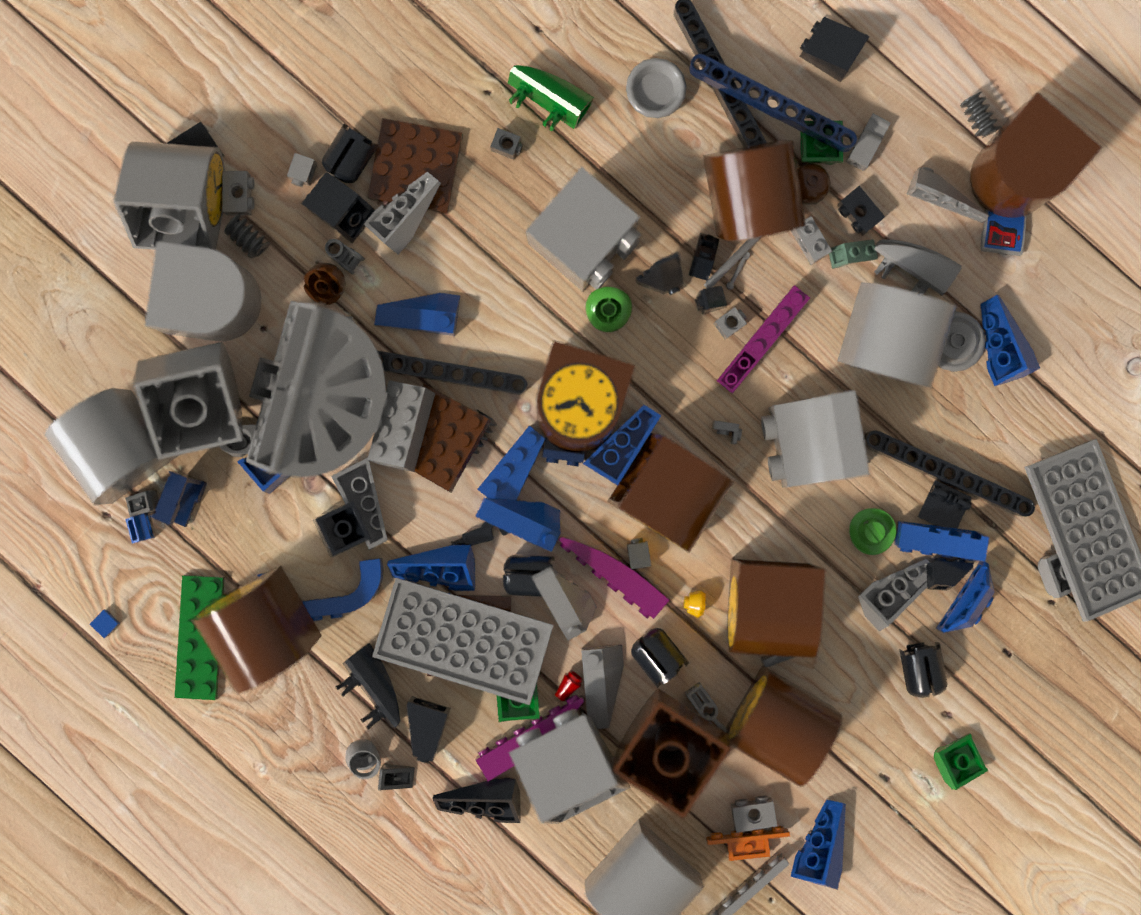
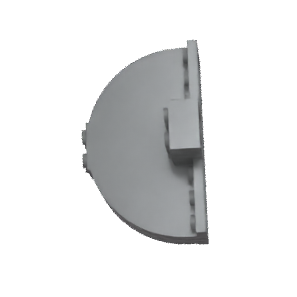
[246,301,388,477]

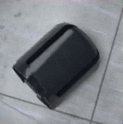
[322,124,378,183]
[503,555,555,597]
[631,628,689,688]
[899,642,948,698]

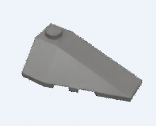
[907,167,989,223]
[364,172,441,255]
[858,559,930,631]
[532,567,597,640]

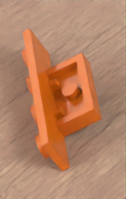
[706,826,790,861]

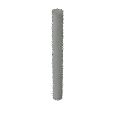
[704,237,761,288]

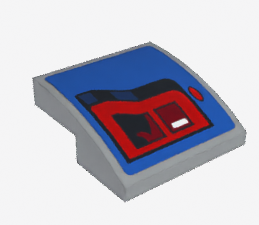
[981,209,1027,256]

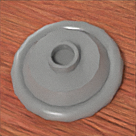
[626,58,687,119]
[938,311,986,372]

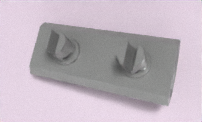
[874,239,962,296]

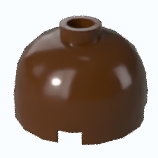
[797,163,831,205]
[303,263,346,305]

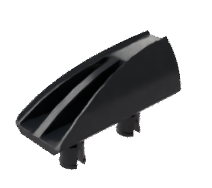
[335,643,400,730]

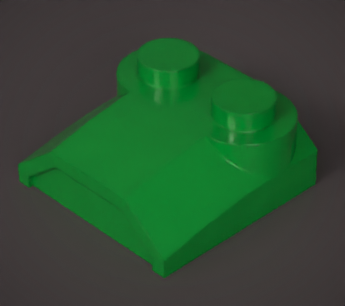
[800,121,843,165]
[496,683,540,722]
[934,734,988,790]

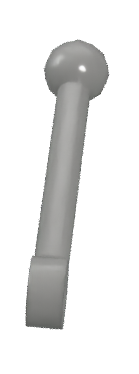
[726,252,750,290]

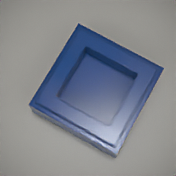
[89,609,120,638]

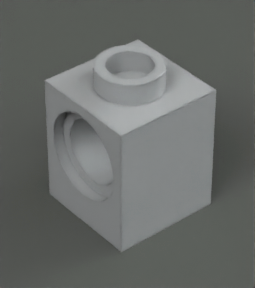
[287,153,317,187]
[713,307,747,340]

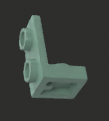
[829,240,878,269]

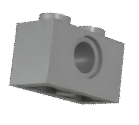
[222,171,255,215]
[791,216,832,265]
[731,796,777,833]

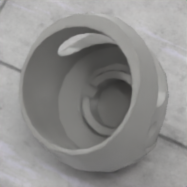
[345,739,381,779]

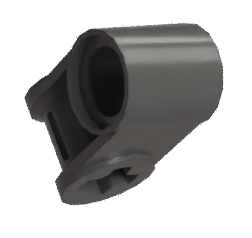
[325,239,365,275]

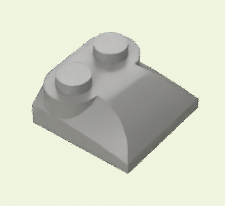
[1038,553,1072,598]

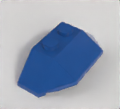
[936,561,995,633]

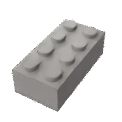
[367,380,435,472]

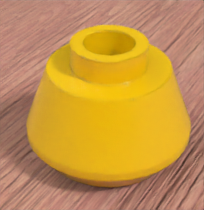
[683,590,706,618]

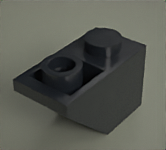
[688,233,720,281]
[695,286,728,315]
[926,558,973,591]

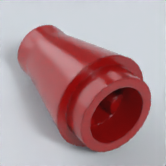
[555,670,583,702]

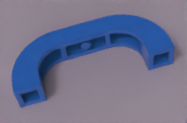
[257,558,383,621]

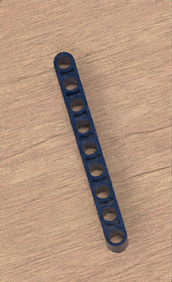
[689,54,857,152]

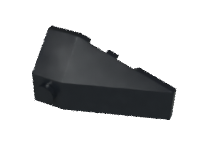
[636,252,684,295]

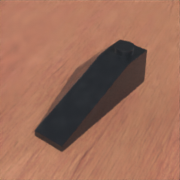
[432,778,521,823]

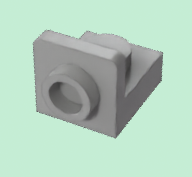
[712,421,742,444]

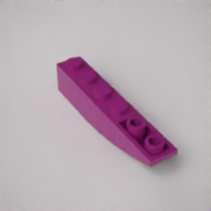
[717,285,810,394]
[559,536,669,619]
[476,695,584,781]

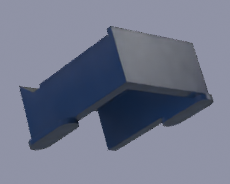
[149,471,207,527]

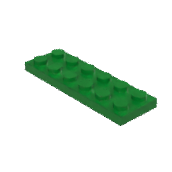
[174,575,225,700]

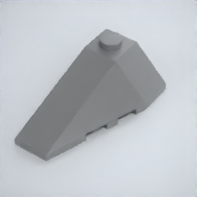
[581,644,624,729]

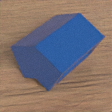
[125,513,154,544]

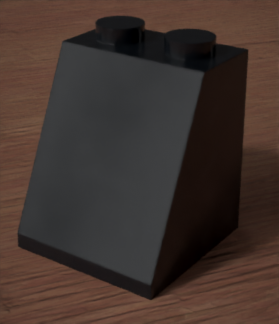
[800,17,869,82]
[301,171,375,244]
[313,501,371,557]
[407,696,451,763]

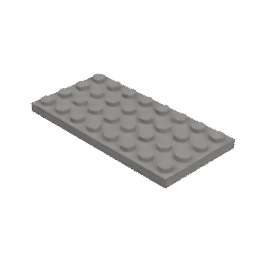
[1024,439,1141,622]
[372,578,554,705]

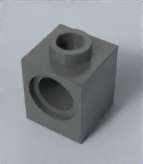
[490,128,523,160]
[627,538,651,569]

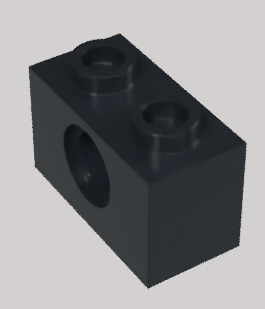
[837,186,885,236]

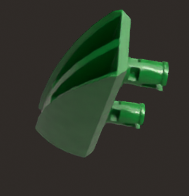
[508,65,594,131]

